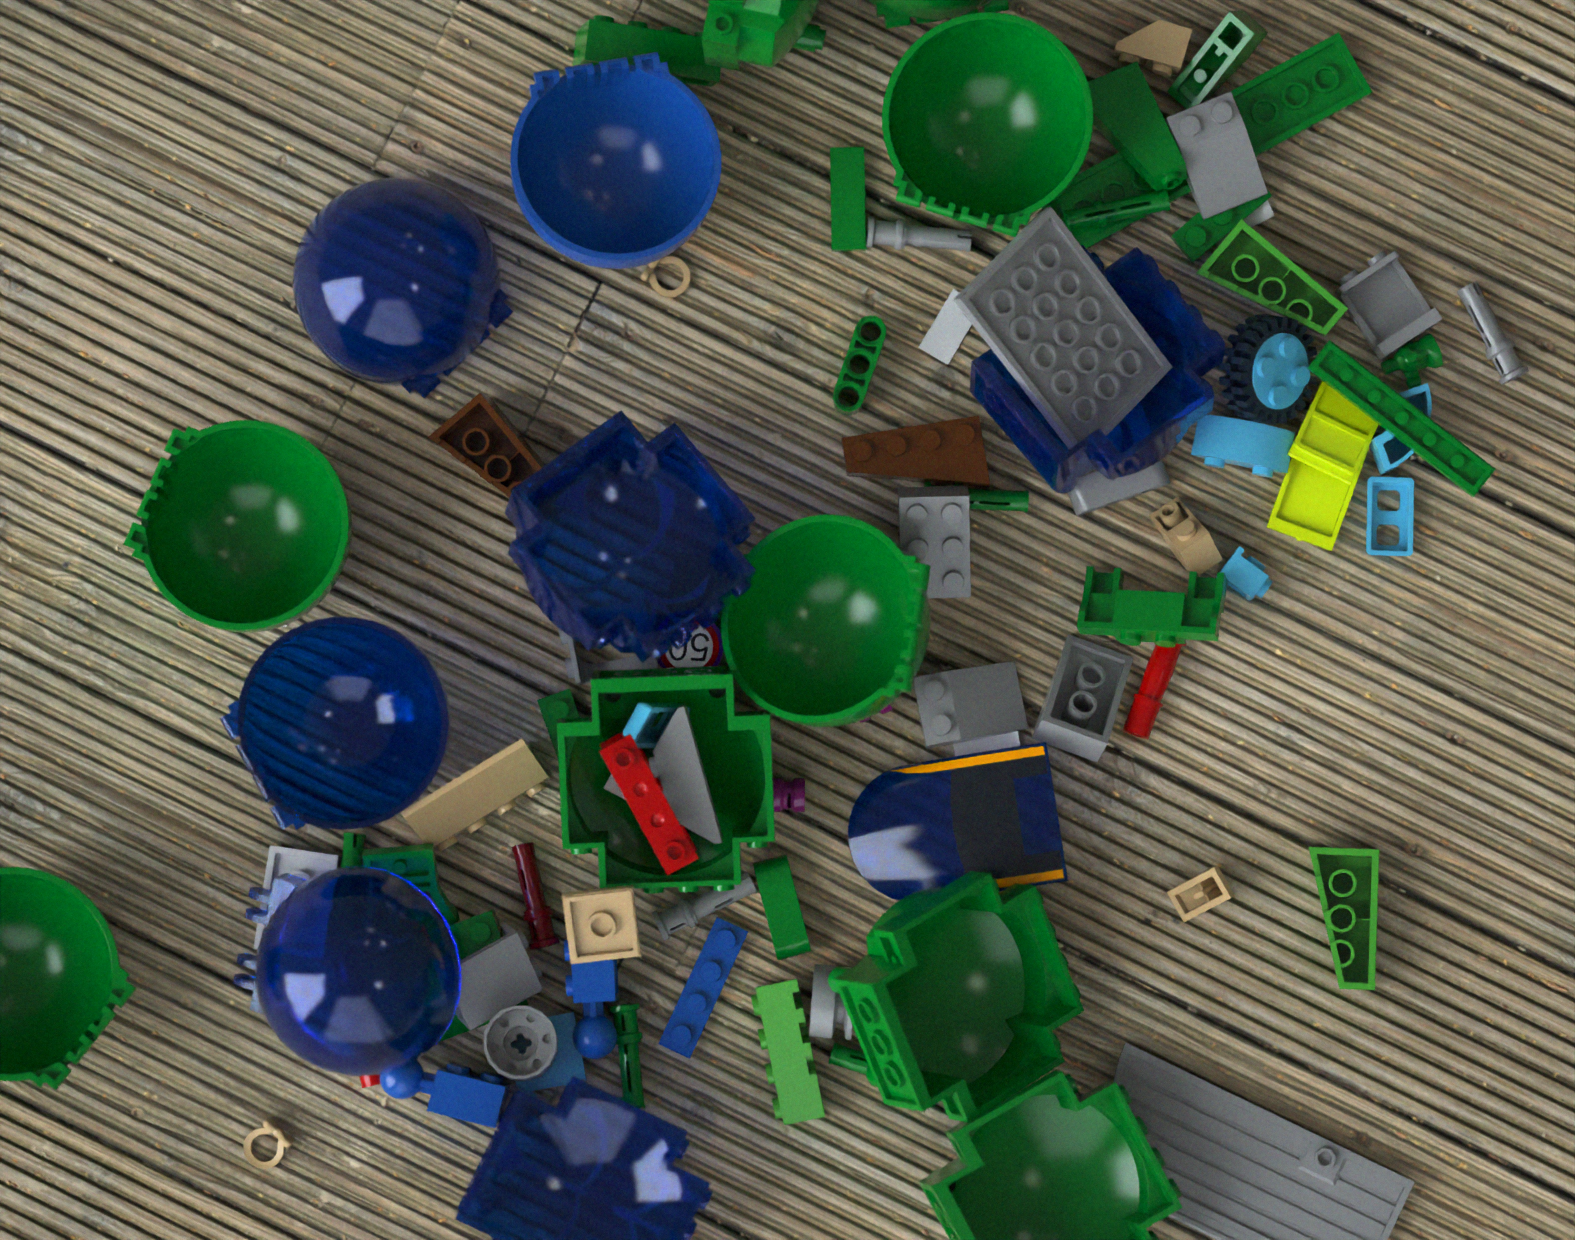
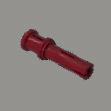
[511,842,560,950]

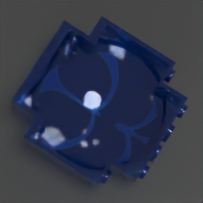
[970,245,1225,493]
[504,410,756,663]
[455,1074,713,1240]

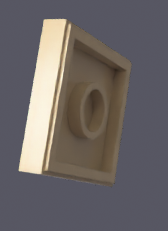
[562,885,641,964]

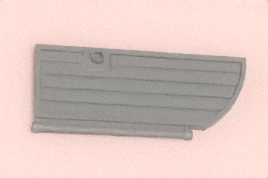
[1113,1042,1415,1240]

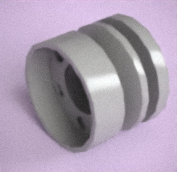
[809,964,852,1040]
[483,1005,558,1081]

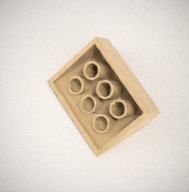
[401,738,551,852]

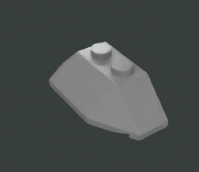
[649,703,723,844]

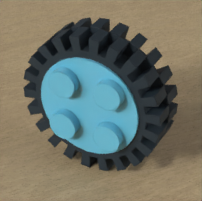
[1219,314,1317,425]

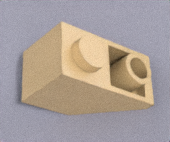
[1112,19,1192,77]
[1149,497,1223,576]

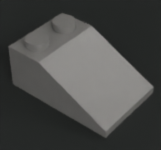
[1165,91,1268,220]
[1032,634,1133,762]
[913,661,1028,749]

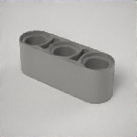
[1064,450,1171,516]

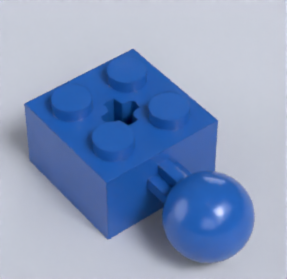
[564,940,619,1059]
[380,1054,511,1128]

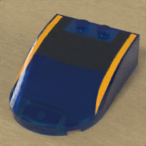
[848,742,1068,901]

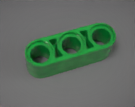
[833,315,886,416]
[753,854,811,961]

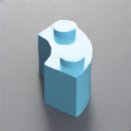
[1369,383,1432,475]
[1191,414,1295,478]

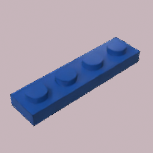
[658,917,748,1059]

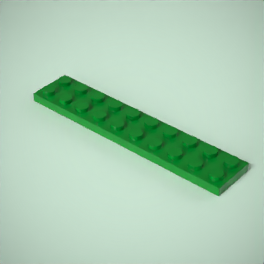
[1046,32,1372,251]

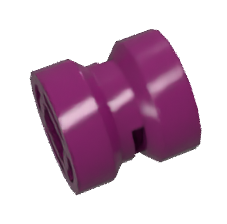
[773,778,805,812]

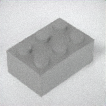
[898,486,971,598]

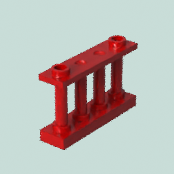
[599,730,699,875]

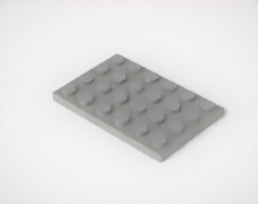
[953,207,1172,460]

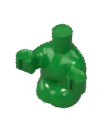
[1381,333,1443,389]

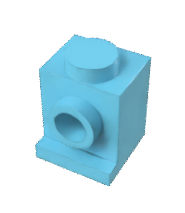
[1216,546,1273,601]

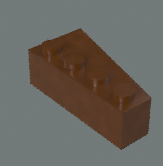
[428,393,568,522]
[841,416,990,488]

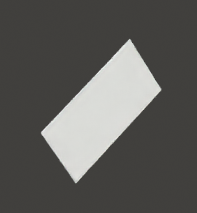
[918,289,972,365]

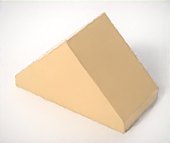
[1167,865,1235,922]

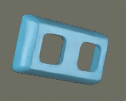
[1366,477,1414,556]
[623,702,691,748]

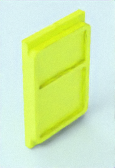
[1287,381,1379,485]
[1266,447,1369,551]

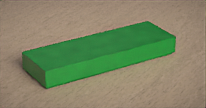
[830,147,866,252]

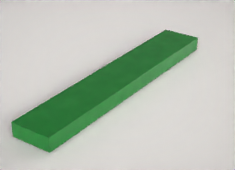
[1307,340,1495,498]

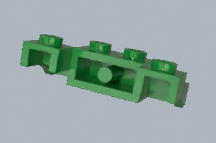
[1077,566,1227,647]

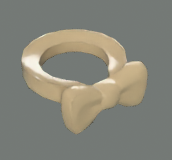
[640,256,690,298]
[243,1117,294,1169]

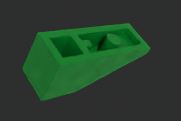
[1167,10,1269,109]

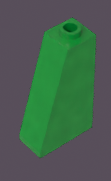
[1088,61,1188,192]

